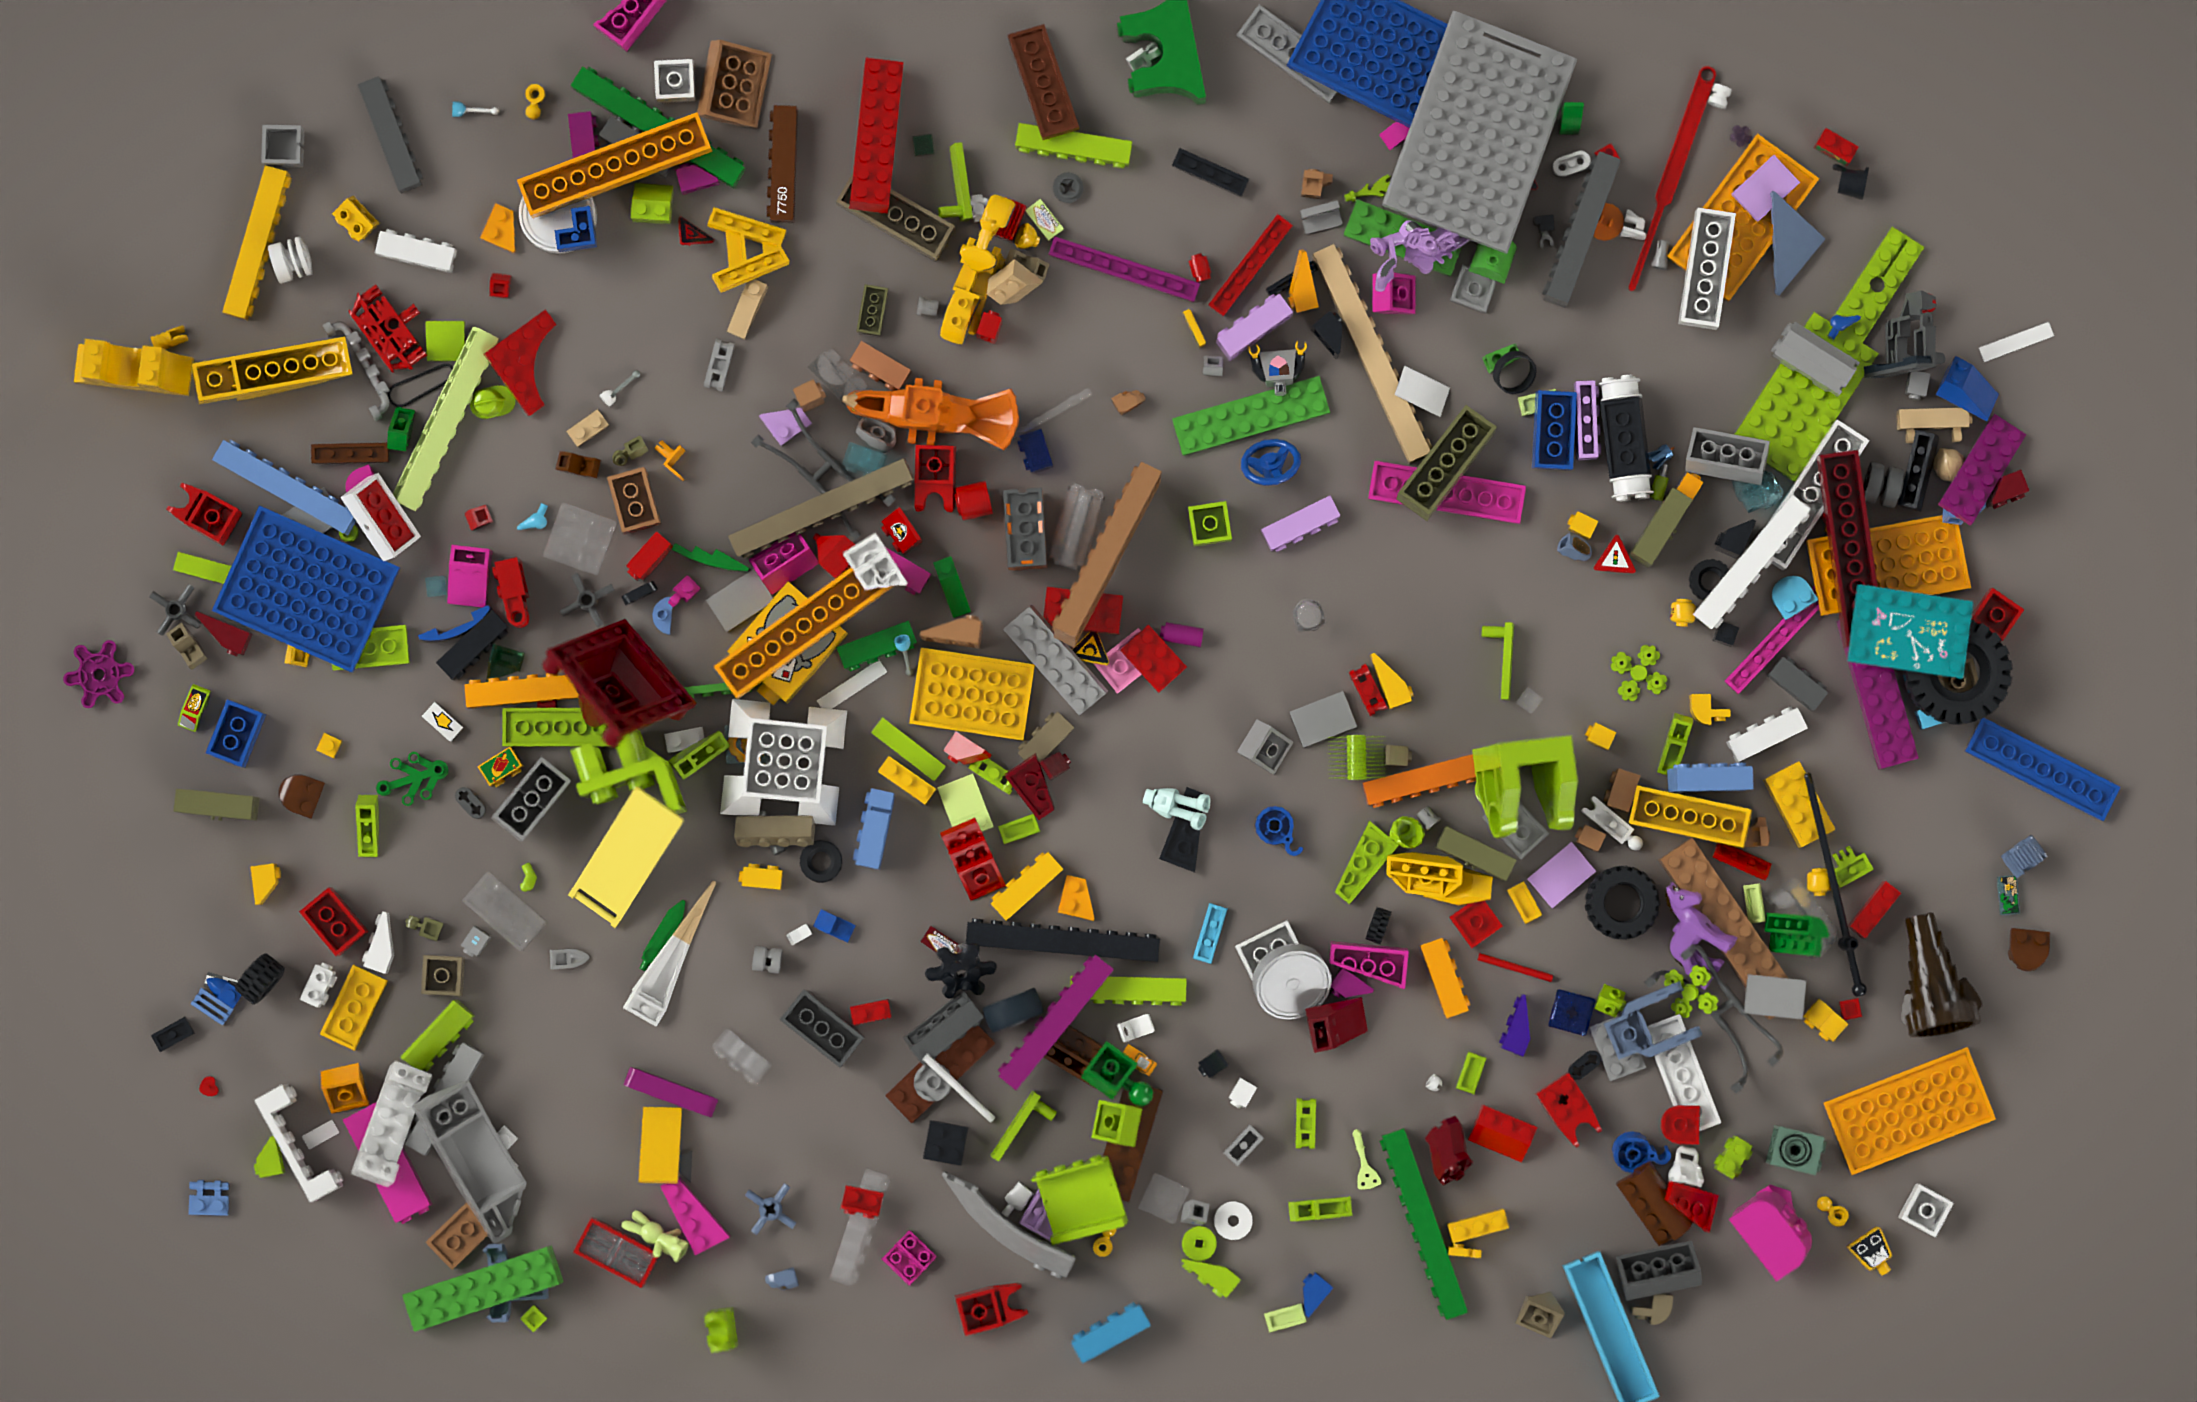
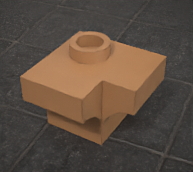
[1301,169,1333,199]
[1745,817,1770,847]

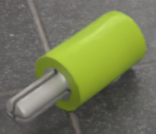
[1650,464,1669,501]

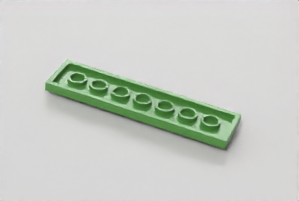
[1172,376,1330,456]

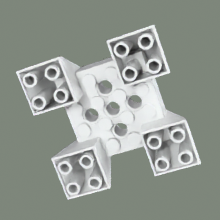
[720,699,847,826]

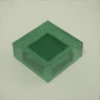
[913,134,934,156]

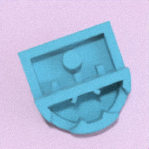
[1772,576,1818,621]

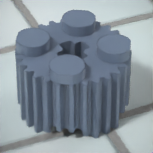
[2001,834,2047,878]

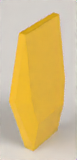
[1423,868,1493,906]

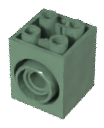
[1765,1125,1826,1175]

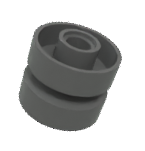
[1863,461,1904,509]

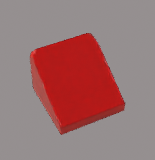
[489,273,511,298]
[465,504,493,530]

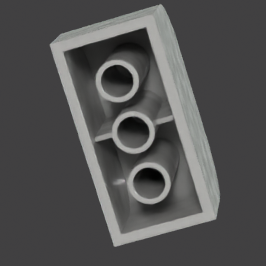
[491,757,571,842]

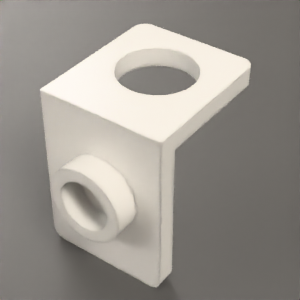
[1118,1014,1155,1043]

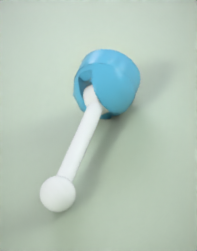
[452,101,499,117]

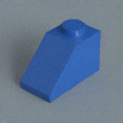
[1302,1272,1333,1318]

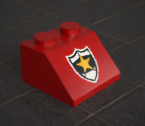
[881,507,922,555]

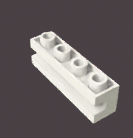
[375,229,457,273]
[1726,707,1808,763]

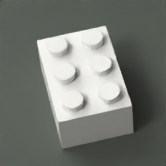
[1235,920,1299,980]

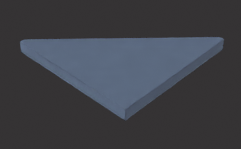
[1770,191,1825,295]

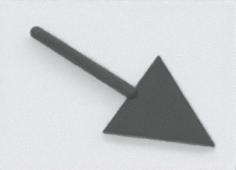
[679,1151,692,1183]

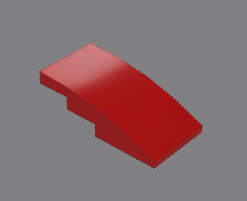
[940,818,1006,901]

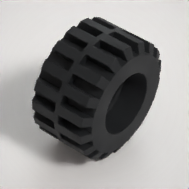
[235,953,285,1005]

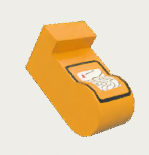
[1123,1044,1158,1077]

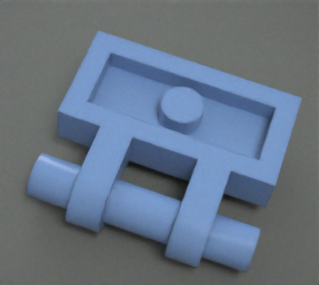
[189,1180,229,1216]

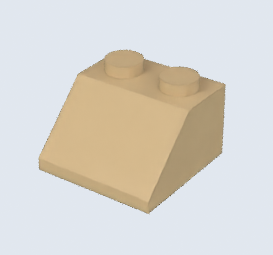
[987,259,1043,305]

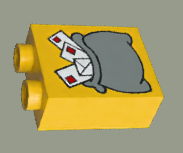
[727,582,848,706]

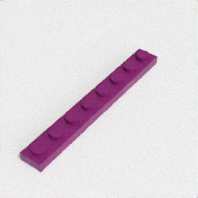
[1048,236,1200,302]

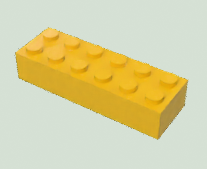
[1629,786,1752,848]

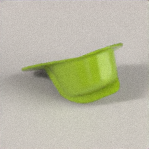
[470,385,516,419]

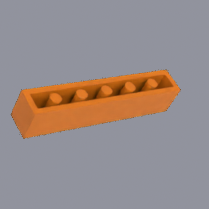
[1362,754,1476,808]

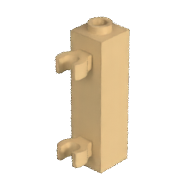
[1897,408,1972,443]

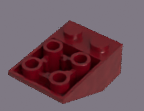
[1305,997,1368,1053]

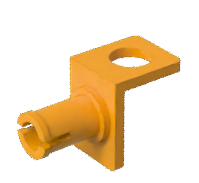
[655,440,686,481]

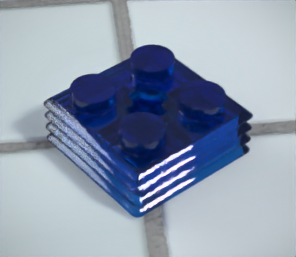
[1548,989,1595,1036]

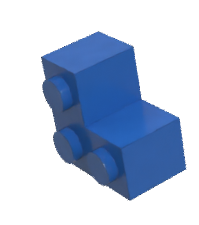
[554,206,597,253]

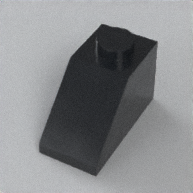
[1198,1049,1229,1078]

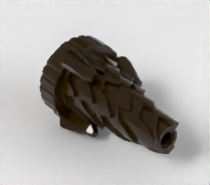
[1901,913,1982,1038]

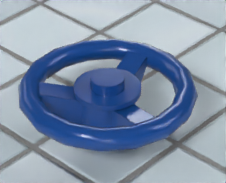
[1241,439,1301,486]

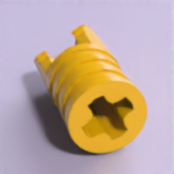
[150,325,188,349]

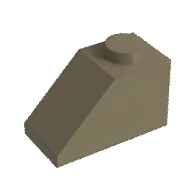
[1384,745,1412,767]

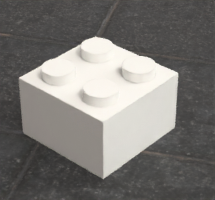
[654,59,696,103]
[1898,1183,1954,1237]

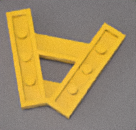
[707,207,789,293]

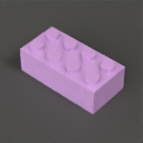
[1216,293,1293,361]

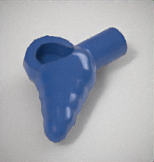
[1828,315,1861,340]

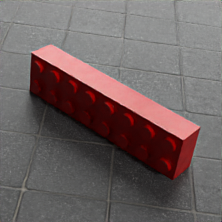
[849,57,904,213]

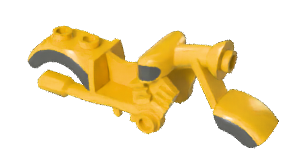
[940,194,1015,344]

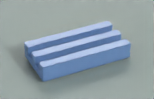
[191,988,234,1025]

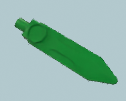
[639,900,685,972]

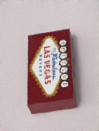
[920,926,963,954]

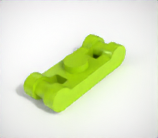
[968,759,1013,795]
[1295,1098,1316,1149]

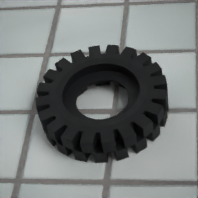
[1904,620,2013,725]

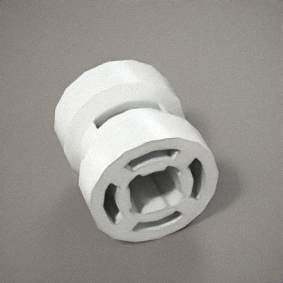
[1708,84,1732,109]

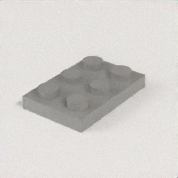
[1589,1015,1646,1081]

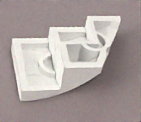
[843,532,908,590]

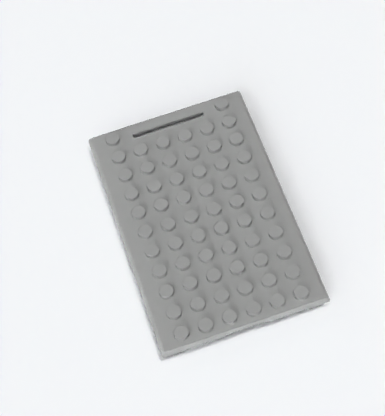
[1382,11,1577,254]

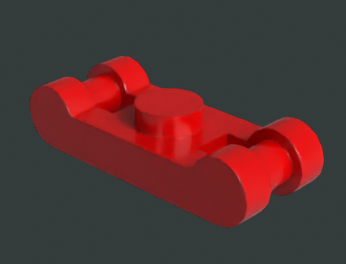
[1348,664,1387,717]

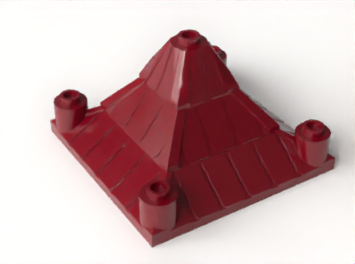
[542,619,697,747]

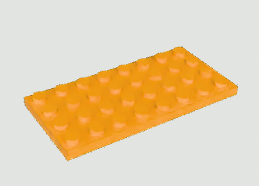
[1667,133,1819,302]
[1806,515,1971,616]
[1823,1047,1996,1175]

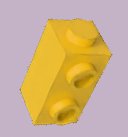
[739,863,783,890]

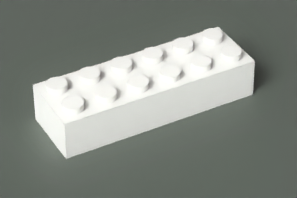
[1678,208,1736,330]

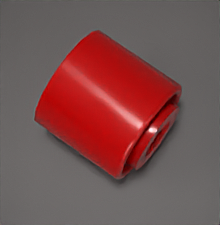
[954,481,993,521]

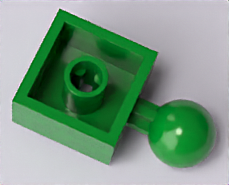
[1081,1041,1153,1106]

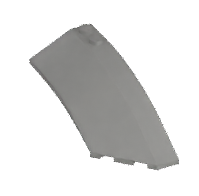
[412,1080,527,1244]
[942,1171,1076,1279]

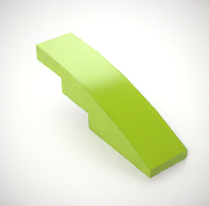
[871,717,946,781]

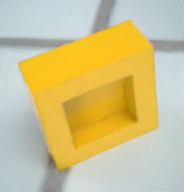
[316,733,342,758]

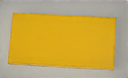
[320,964,388,1051]
[639,1107,682,1184]

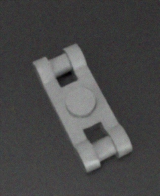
[704,339,735,391]

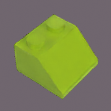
[631,183,674,224]
[1091,1100,1142,1147]

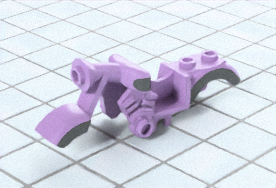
[1370,220,1474,292]

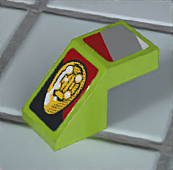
[178,684,211,732]

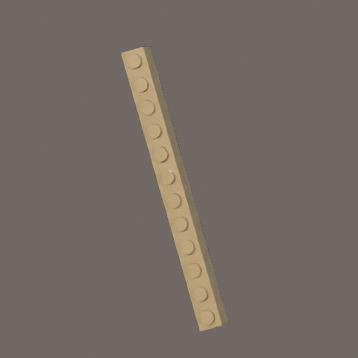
[1313,244,1432,464]

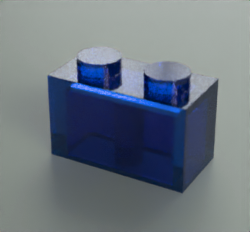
[1017,429,1053,474]

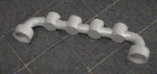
[322,322,389,421]

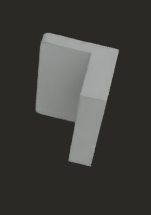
[1300,200,1342,235]

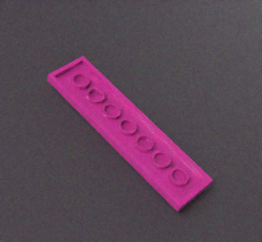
[1368,461,1526,524]

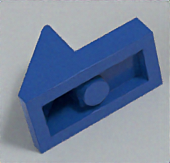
[813,909,856,943]

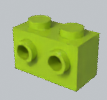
[1714,1135,1753,1179]

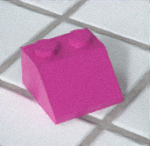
[1372,273,1416,314]

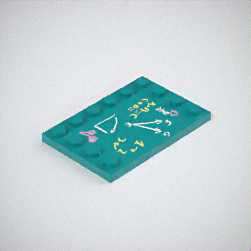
[1847,584,1973,679]

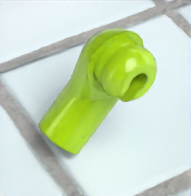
[520,862,537,892]

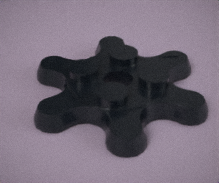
[925,943,997,999]

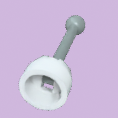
[599,370,640,407]

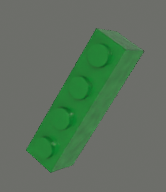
[837,621,917,672]

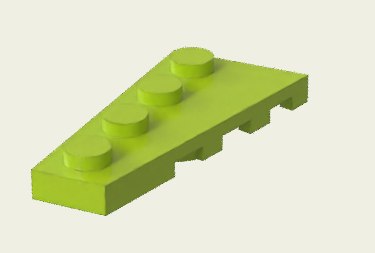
[1335,821,1399,904]

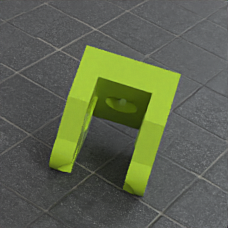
[1472,735,1577,838]

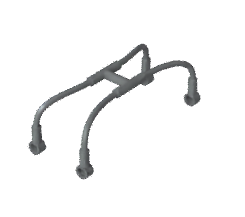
[751,399,896,543]
[1644,944,1783,1094]

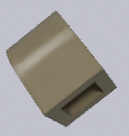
[1004,249,1049,282]
[166,622,207,670]
[1630,1293,1673,1325]

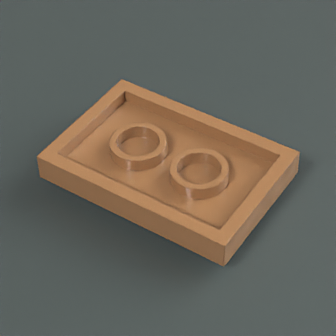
[425,1202,488,1270]

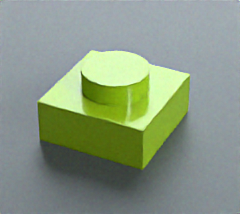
[520,1305,548,1333]

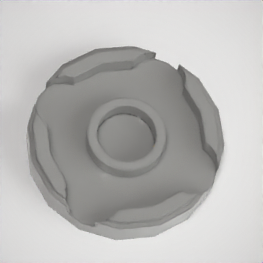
[914,1064,952,1101]

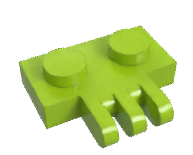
[1832,846,1874,888]

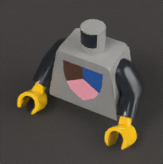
[1247,341,1307,396]

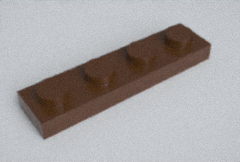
[311,443,389,464]

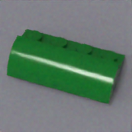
[1765,913,1829,957]

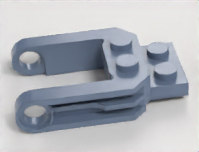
[1604,981,1703,1060]

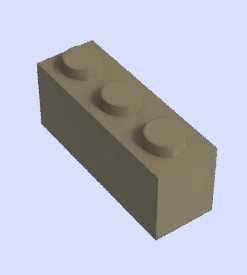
[1018,712,1074,763]

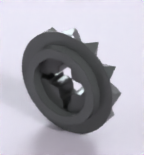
[1053,172,1084,203]

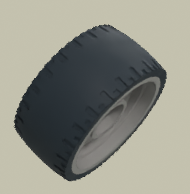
[983,988,1044,1033]

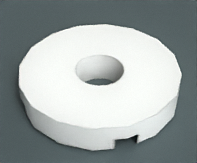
[1214,1201,1253,1240]

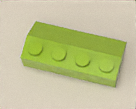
[400,1000,475,1072]

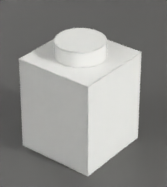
[1228,1078,1257,1109]

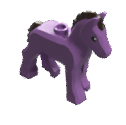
[1665,882,1738,990]

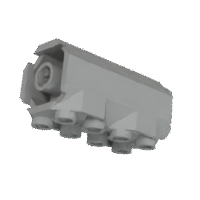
[1771,321,1860,397]

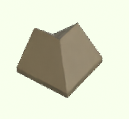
[1515,1291,1564,1338]

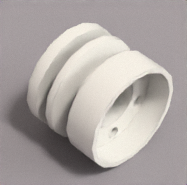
[268,236,312,284]

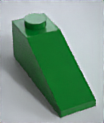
[933,556,971,618]

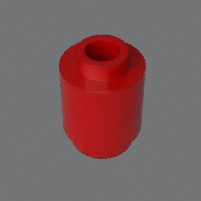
[1188,253,1211,283]

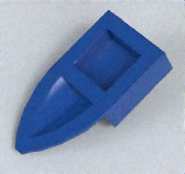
[206,978,242,1009]

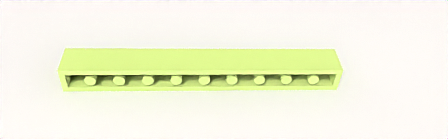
[393,327,499,511]

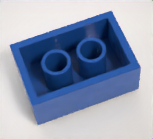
[206,699,267,768]

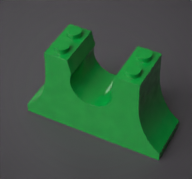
[1117,0,1206,105]

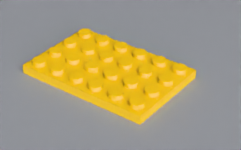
[909,648,1035,741]

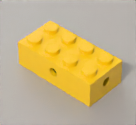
[1763,761,1836,848]

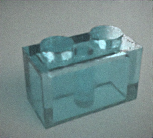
[842,442,887,476]

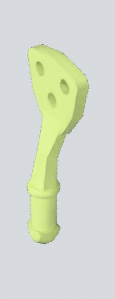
[1353,1129,1381,1190]

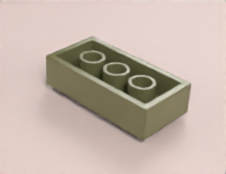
[856,284,889,336]

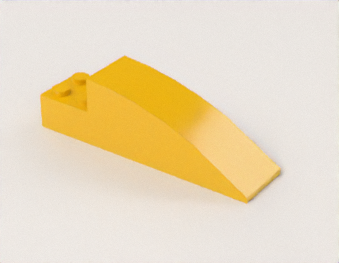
[191,337,353,405]

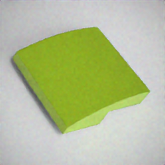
[426,321,465,361]

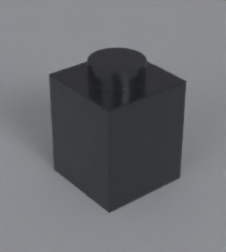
[1712,622,1739,647]

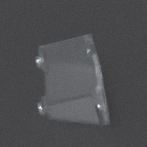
[1764,878,1839,959]

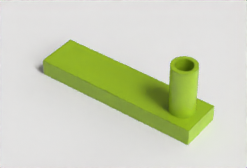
[938,142,973,222]
[1482,622,1514,701]
[990,1090,1057,1162]

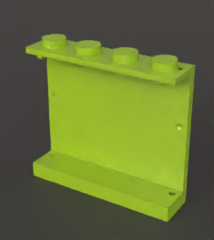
[1031,1154,1128,1245]

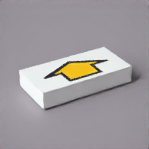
[422,702,464,742]

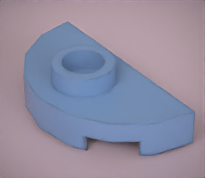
[652,597,673,635]

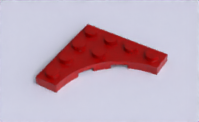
[484,309,557,417]

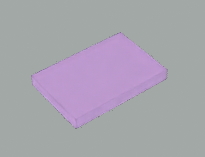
[1731,155,1800,222]
[1527,842,1596,908]

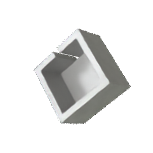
[261,125,304,167]

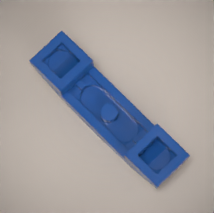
[418,605,492,642]

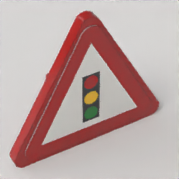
[1593,535,1636,574]

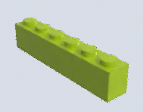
[1015,123,1132,169]
[1070,976,1186,1006]

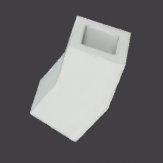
[786,924,812,945]

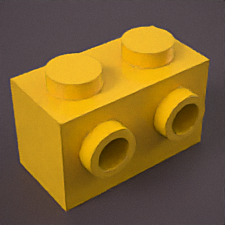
[332,195,380,242]

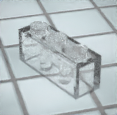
[712,1028,772,1083]

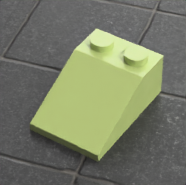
[937,774,994,832]

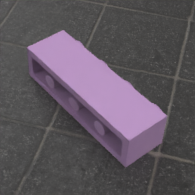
[1261,496,1340,552]

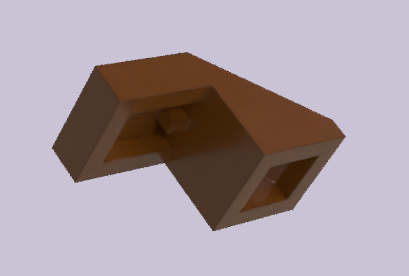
[555,451,601,478]

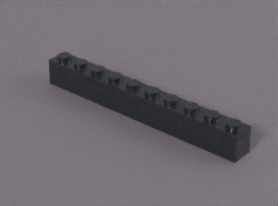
[965,918,1160,962]

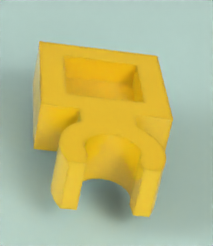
[1447,1243,1482,1258]

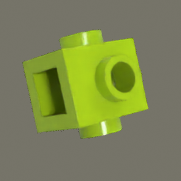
[1594,984,1626,1018]

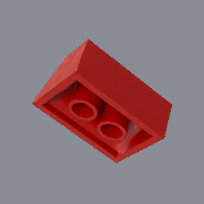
[1468,1105,1538,1162]

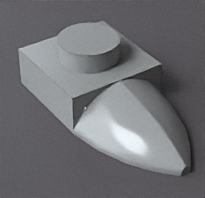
[550,948,589,970]

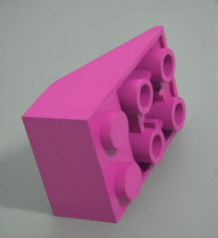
[447,545,493,608]

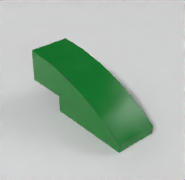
[1559,102,1584,135]

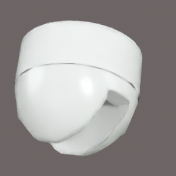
[1426,1074,1442,1091]

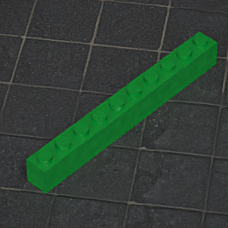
[570,66,746,189]
[1379,1128,1468,1320]

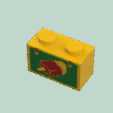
[477,746,524,788]

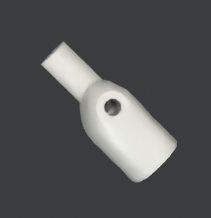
[1001,1181,1034,1217]

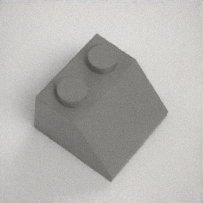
[1237,719,1293,775]

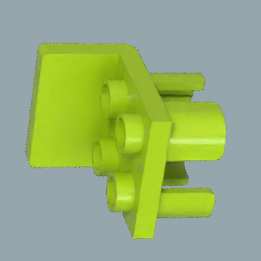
[571,730,687,815]

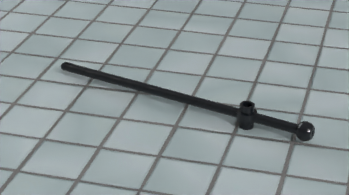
[1804,772,1867,997]

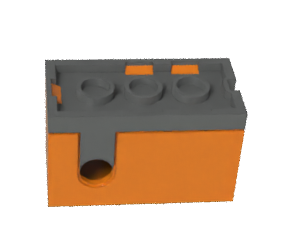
[1003,488,1047,571]

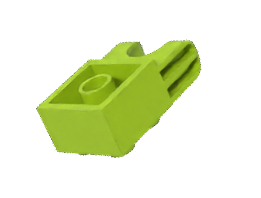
[704,1307,738,1353]

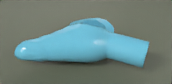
[517,503,548,530]

